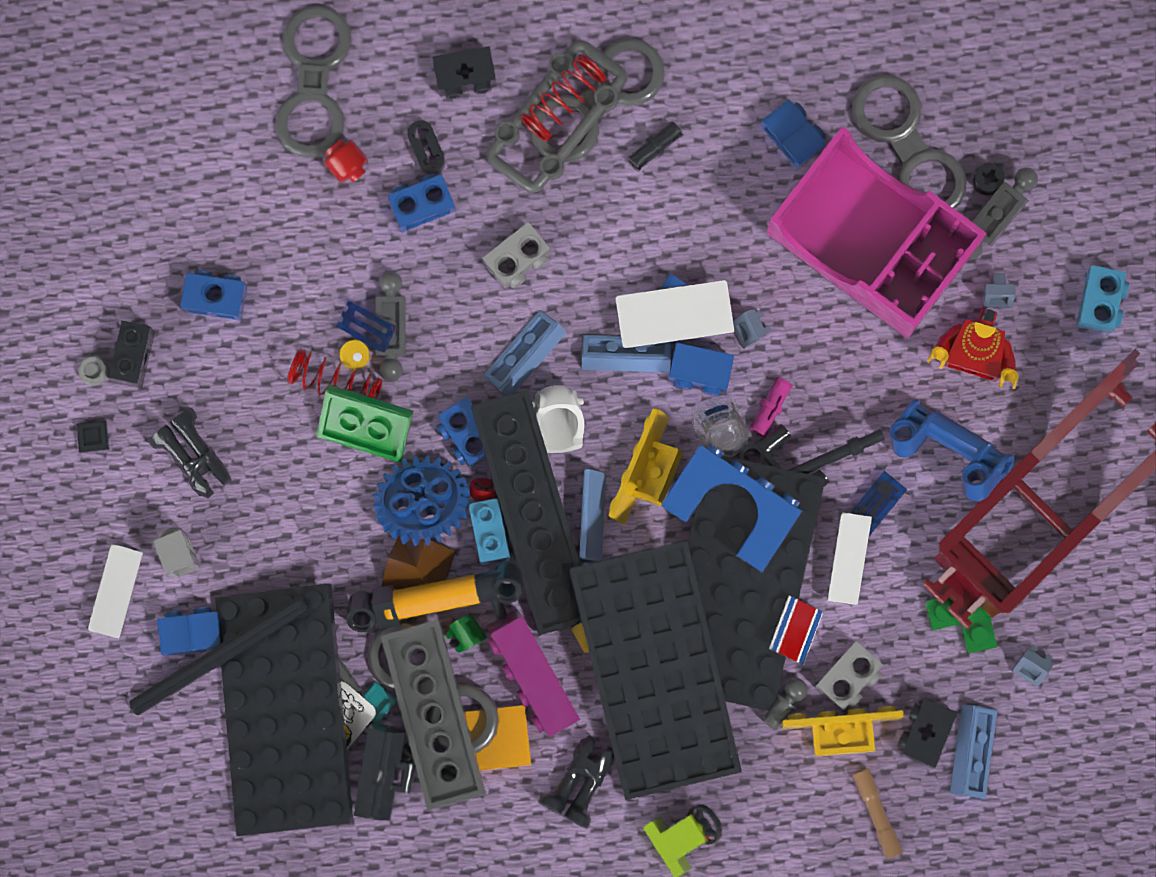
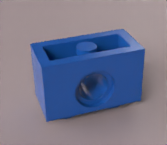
[180,270,247,321]

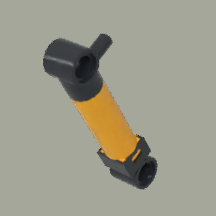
[346,562,522,633]

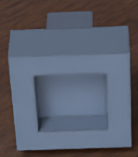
[982,273,1016,307]
[733,309,771,349]
[1012,645,1053,687]

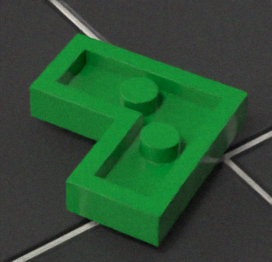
[925,598,997,654]

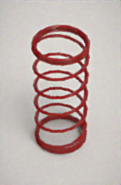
[520,54,606,142]
[287,348,383,399]

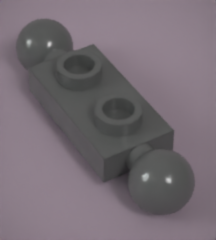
[969,167,1038,260]
[376,271,406,382]

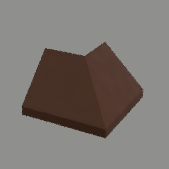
[381,536,456,590]

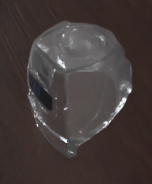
[691,394,752,456]

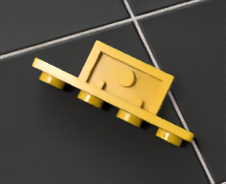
[609,408,684,525]
[781,706,904,757]

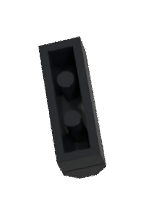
[353,722,415,821]

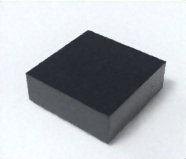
[76,420,110,453]

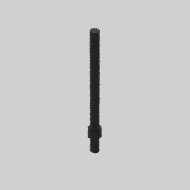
[788,429,885,474]

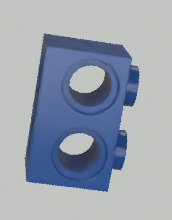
[387,173,456,233]
[437,397,486,468]

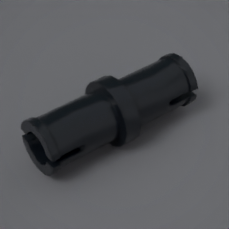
[627,121,683,172]

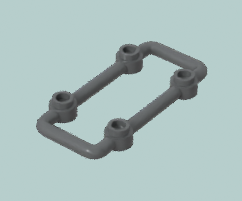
[486,40,627,193]

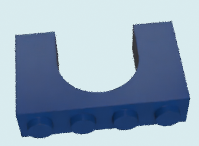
[661,443,802,572]

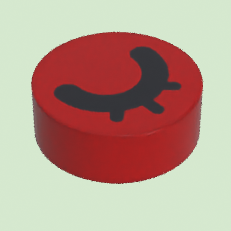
[469,478,497,502]

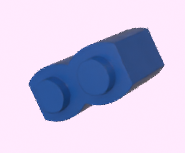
[760,99,826,170]
[157,607,221,656]

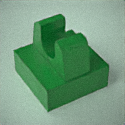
[446,614,488,653]

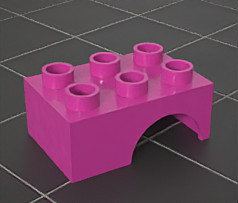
[766,126,987,339]

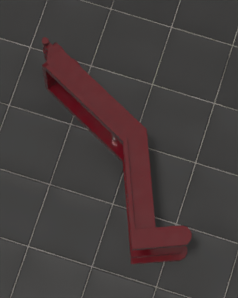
[922,349,1156,629]

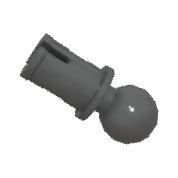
[761,678,808,731]

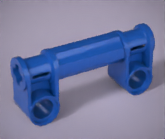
[890,399,1015,501]

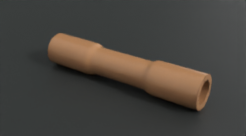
[853,768,903,859]

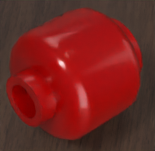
[324,139,368,183]

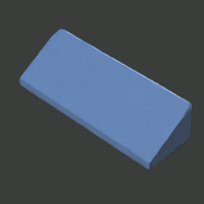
[483,310,567,396]
[582,335,671,372]
[580,469,606,561]
[950,705,997,799]

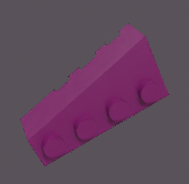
[486,609,580,738]

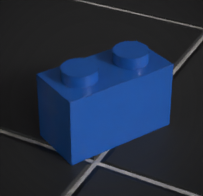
[669,343,734,396]

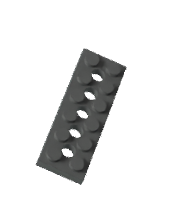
[381,620,487,811]

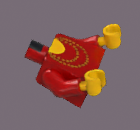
[927,308,1019,389]

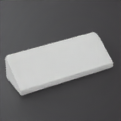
[828,512,872,605]
[88,544,143,639]

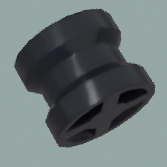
[973,163,1005,196]

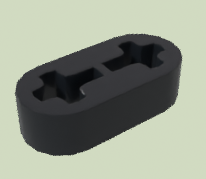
[407,120,445,174]

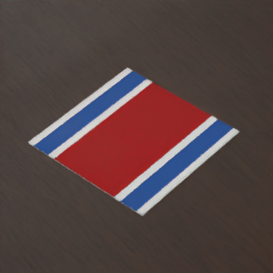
[769,595,823,665]

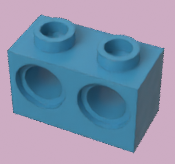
[1076,265,1129,334]
[468,498,510,566]

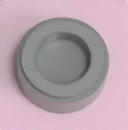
[78,356,109,386]

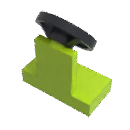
[643,804,722,877]

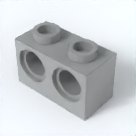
[482,222,551,290]
[153,528,201,579]
[815,641,883,711]

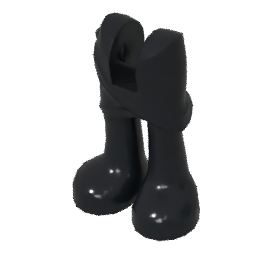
[147,408,232,499]
[537,735,615,829]

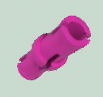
[749,377,793,437]

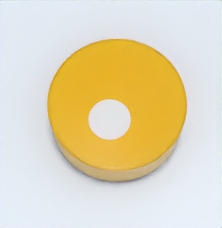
[340,340,370,370]

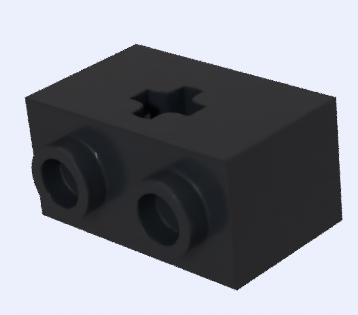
[432,46,497,99]
[108,321,155,389]
[897,698,958,769]

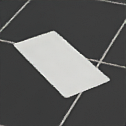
[616,280,734,348]

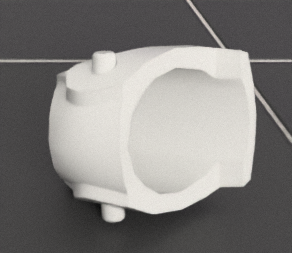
[532,385,584,453]

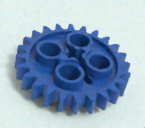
[373,455,470,546]

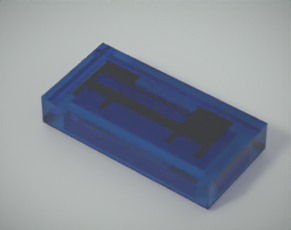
[850,471,907,536]

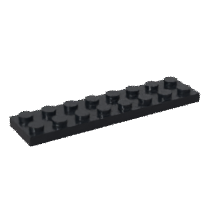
[470,389,582,636]

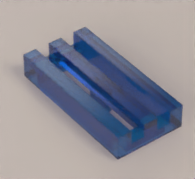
[336,300,397,353]

